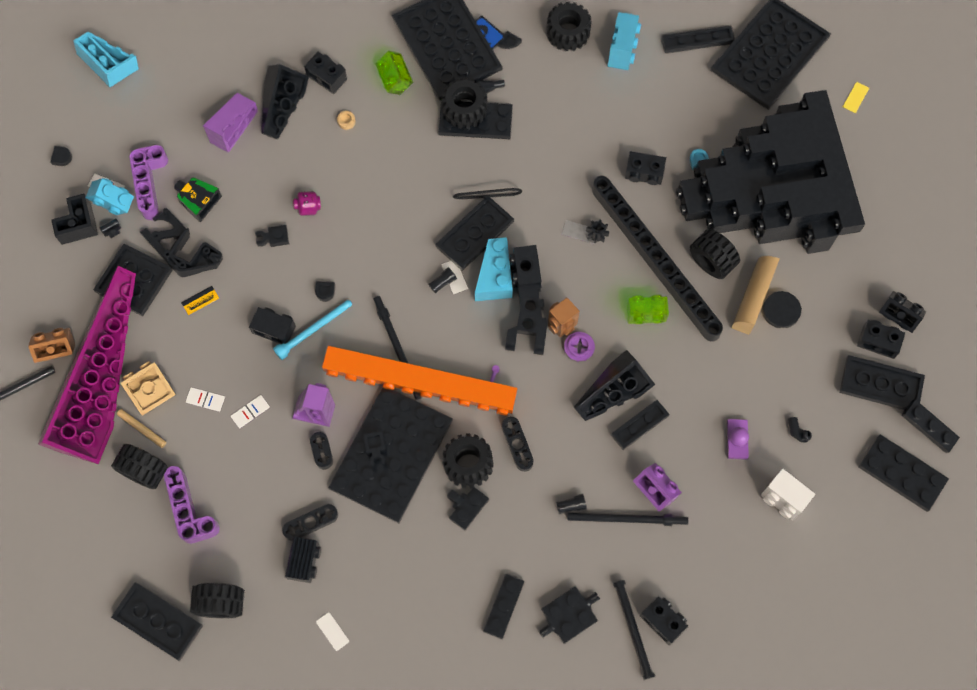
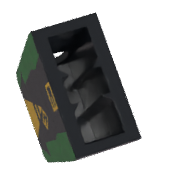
[174,178,222,223]

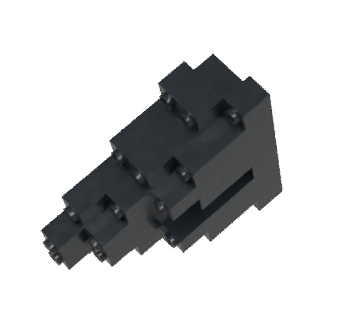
[676,90,865,254]

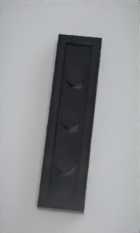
[662,25,735,54]

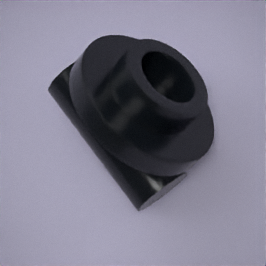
[99,218,121,238]

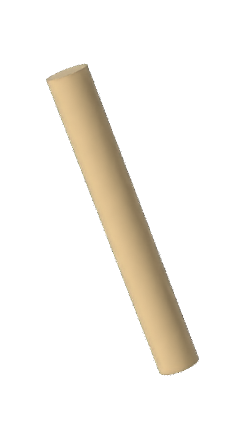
[117,409,167,448]

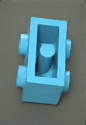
[85,178,134,215]

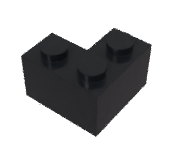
[51,193,98,245]

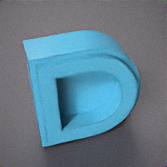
[689,149,709,170]

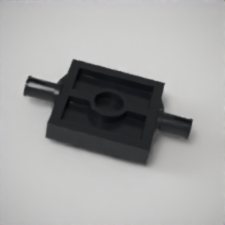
[538,586,600,644]

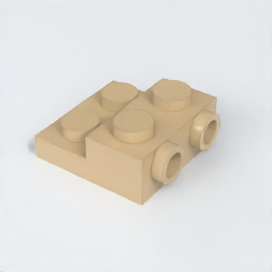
[121,361,176,416]

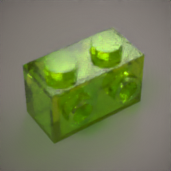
[375,51,413,95]
[627,295,669,324]

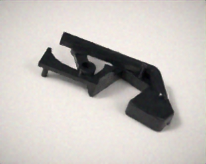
[140,208,223,277]

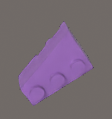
[203,93,258,153]
[292,383,335,427]

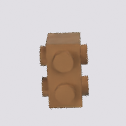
[548,297,580,338]
[28,328,75,363]

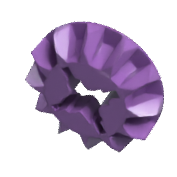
[564,332,595,362]

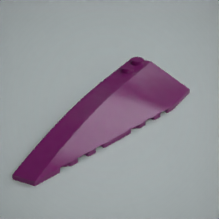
[38,266,136,464]

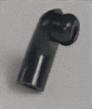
[788,417,812,443]

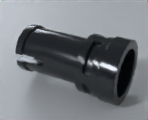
[428,267,457,294]
[556,494,587,514]

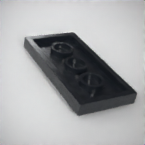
[438,100,513,140]
[436,195,514,271]
[839,355,925,410]
[859,434,949,512]
[111,582,203,661]

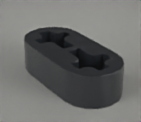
[310,432,333,470]

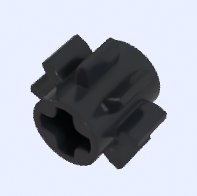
[586,219,609,244]

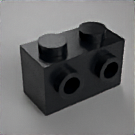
[304,51,347,94]
[625,151,666,185]
[879,291,926,333]
[857,320,905,359]
[640,596,688,645]

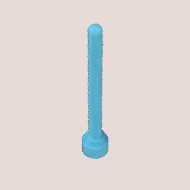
[273,300,352,360]

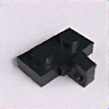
[447,488,489,531]

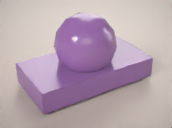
[727,419,749,459]

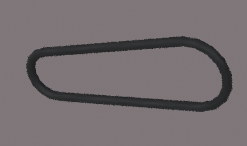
[453,188,522,199]

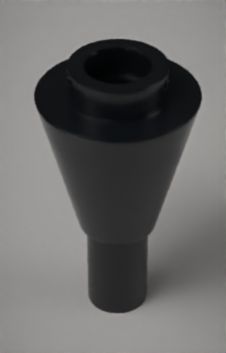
[475,80,505,93]

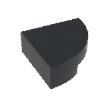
[497,31,522,49]

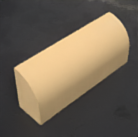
[731,256,780,335]

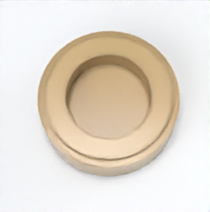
[337,111,356,130]

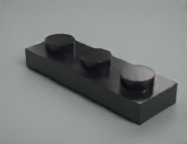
[611,400,670,450]
[902,400,960,453]
[483,574,525,640]

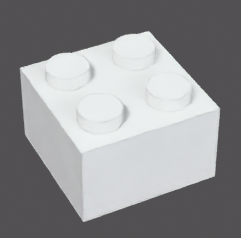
[761,468,815,520]

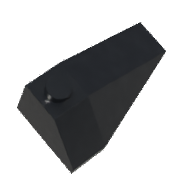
[261,64,309,139]
[574,350,655,421]

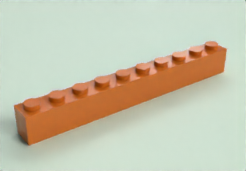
[322,346,518,415]

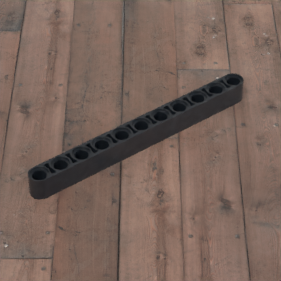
[593,176,723,342]

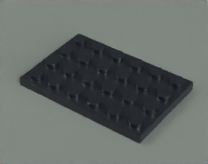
[392,0,503,101]
[710,0,831,110]
[328,388,453,524]

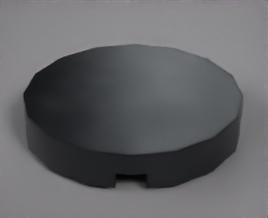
[763,291,802,328]

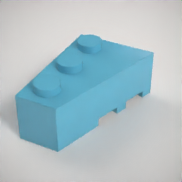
[608,12,641,70]
[73,32,139,87]
[475,237,513,301]

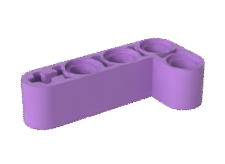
[130,145,168,220]
[164,466,220,544]

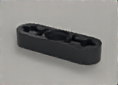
[502,416,534,472]
[282,504,338,541]

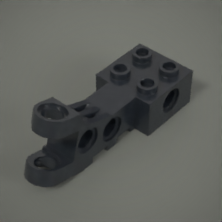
[505,245,547,355]

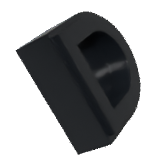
[50,146,72,166]
[315,282,335,302]

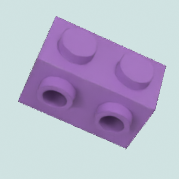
[633,463,682,511]

